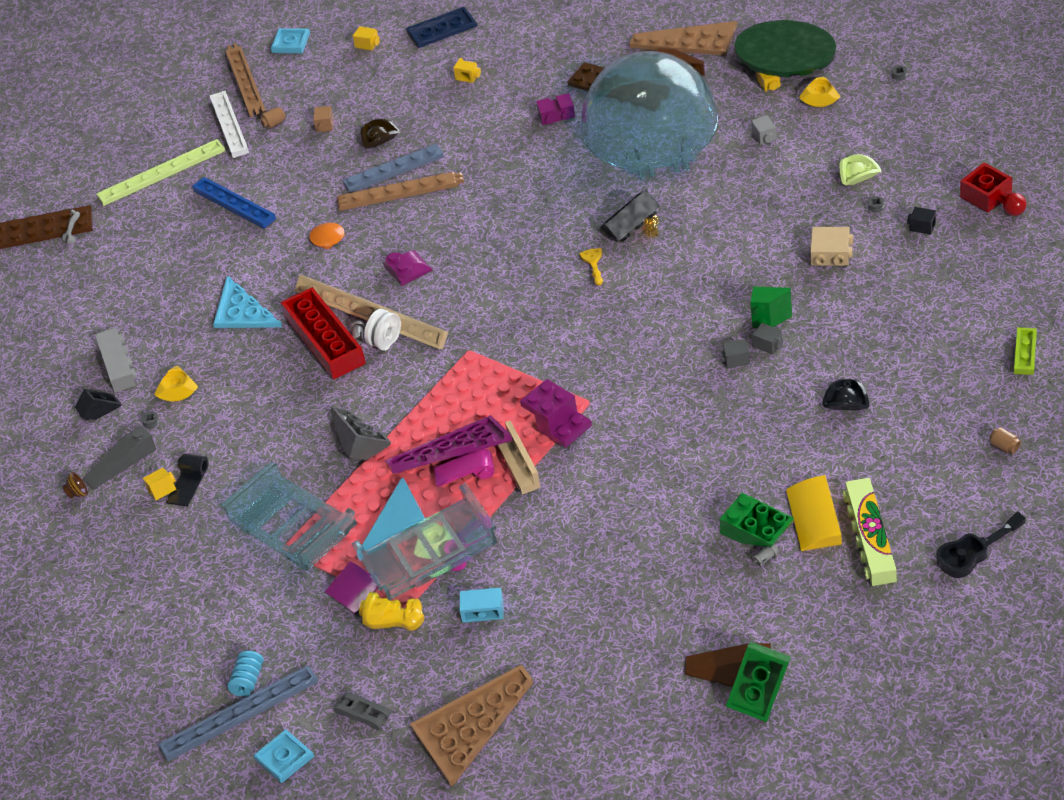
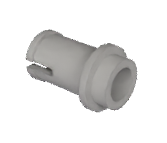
[351,321,365,344]
[752,544,779,567]

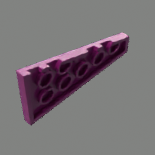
[385,415,512,474]

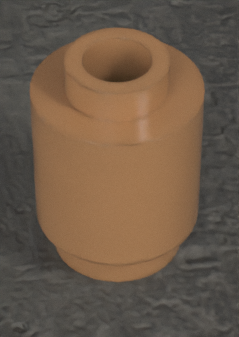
[260,107,286,129]
[990,427,1021,454]

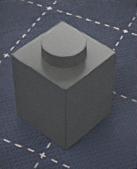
[752,323,783,355]
[720,339,750,368]

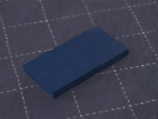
[406,6,477,48]

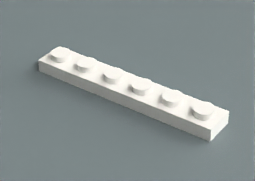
[210,91,249,158]

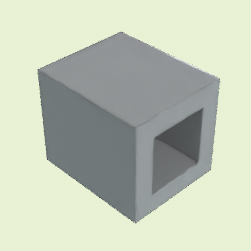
[751,115,777,145]

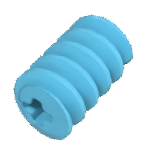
[227,651,264,697]

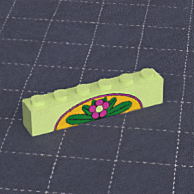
[843,478,897,586]

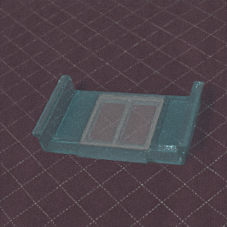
[351,483,498,600]

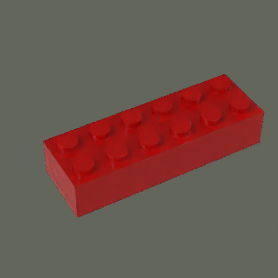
[280,287,366,380]

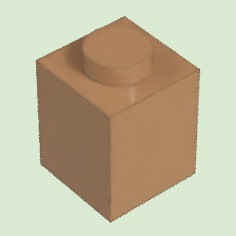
[313,106,334,132]

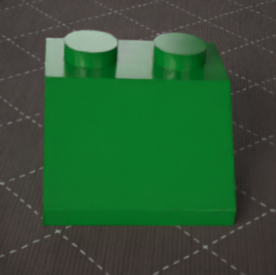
[750,286,793,328]

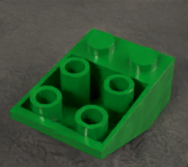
[720,492,794,547]

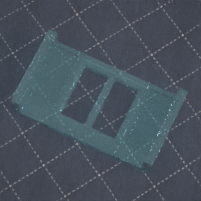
[221,461,357,571]

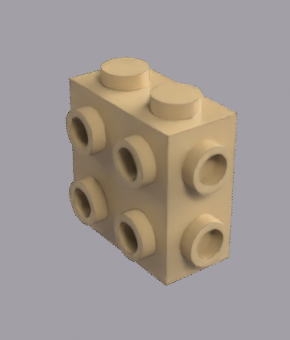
[811,227,853,266]

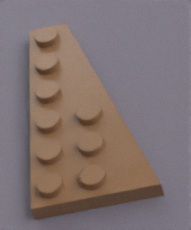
[629,21,738,56]

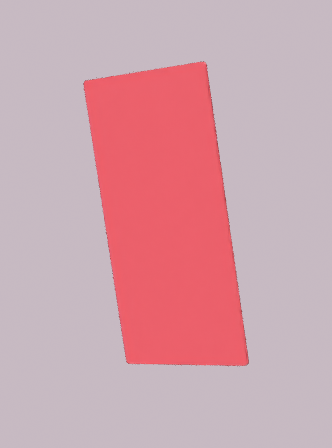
[283,351,590,608]

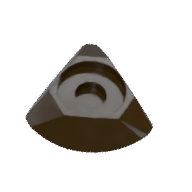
[361,118,400,148]

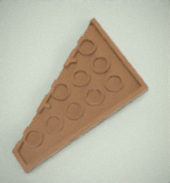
[410,665,533,786]

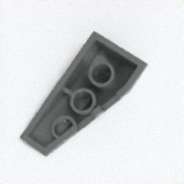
[83,426,156,490]

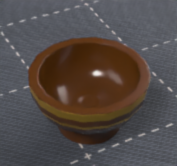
[63,472,88,498]

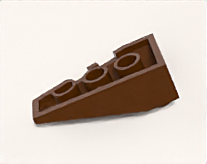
[685,643,771,687]

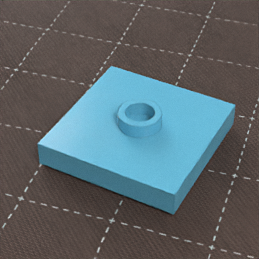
[271,28,310,53]
[253,729,314,784]

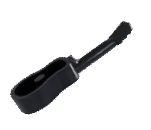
[936,511,1026,578]

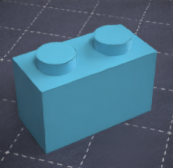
[460,588,504,623]

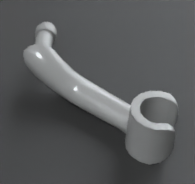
[62,210,80,245]

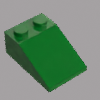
[726,641,791,723]

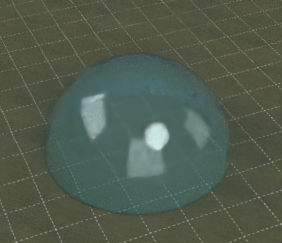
[581,51,718,179]

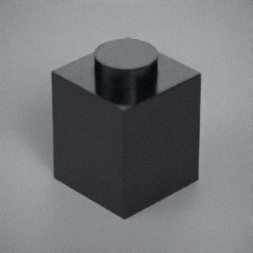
[907,207,936,235]

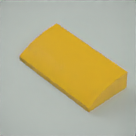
[786,475,842,551]

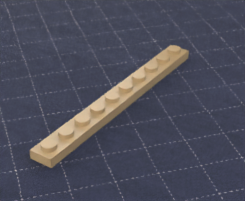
[294,275,448,349]

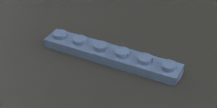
[343,144,444,193]

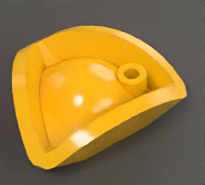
[799,77,840,107]
[154,366,198,401]

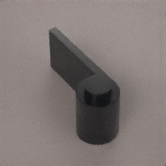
[166,453,209,507]

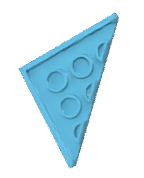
[213,277,282,328]
[356,478,427,561]

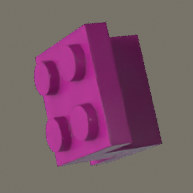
[520,379,592,448]

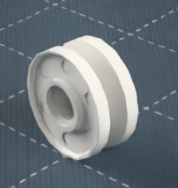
[364,309,401,351]

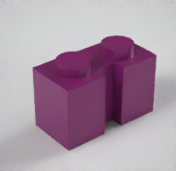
[536,93,575,125]

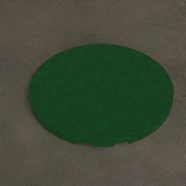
[734,20,836,77]

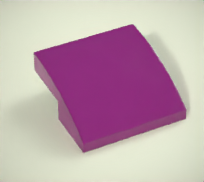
[325,561,381,615]

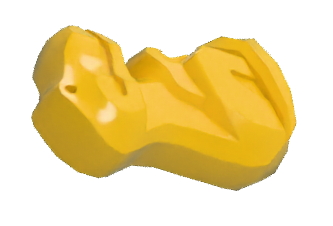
[359,592,425,631]

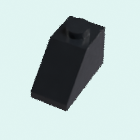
[74,389,122,420]

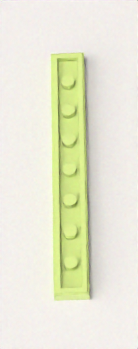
[96,139,225,206]

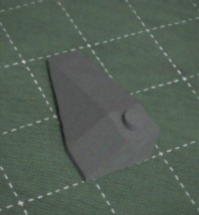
[330,407,391,461]

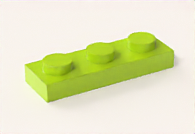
[1014,327,1037,375]

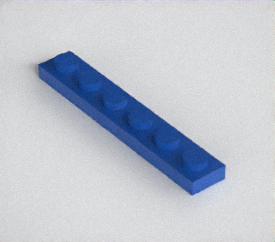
[192,177,276,229]

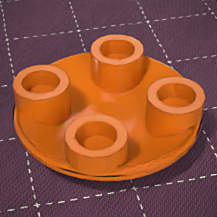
[309,223,345,249]

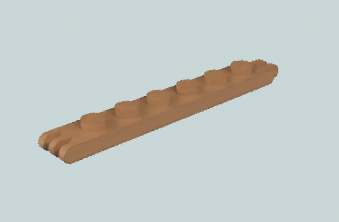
[225,43,266,117]
[337,172,464,211]

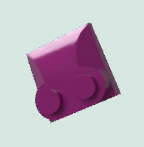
[383,250,433,286]

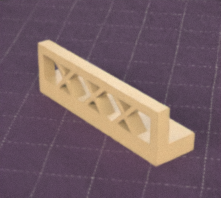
[497,420,541,495]

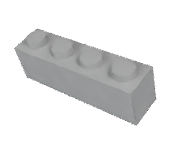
[95,327,137,392]

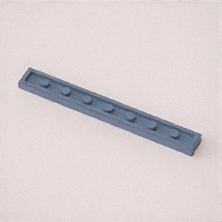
[158,665,318,761]

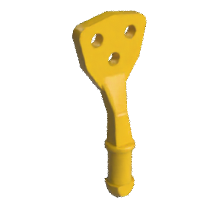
[579,248,603,286]

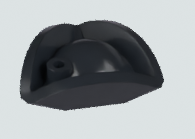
[822,379,869,411]

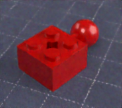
[960,162,1027,216]

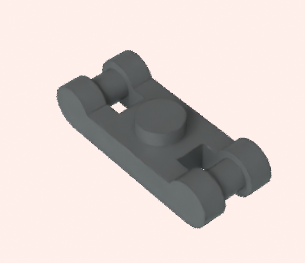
[333,692,391,731]

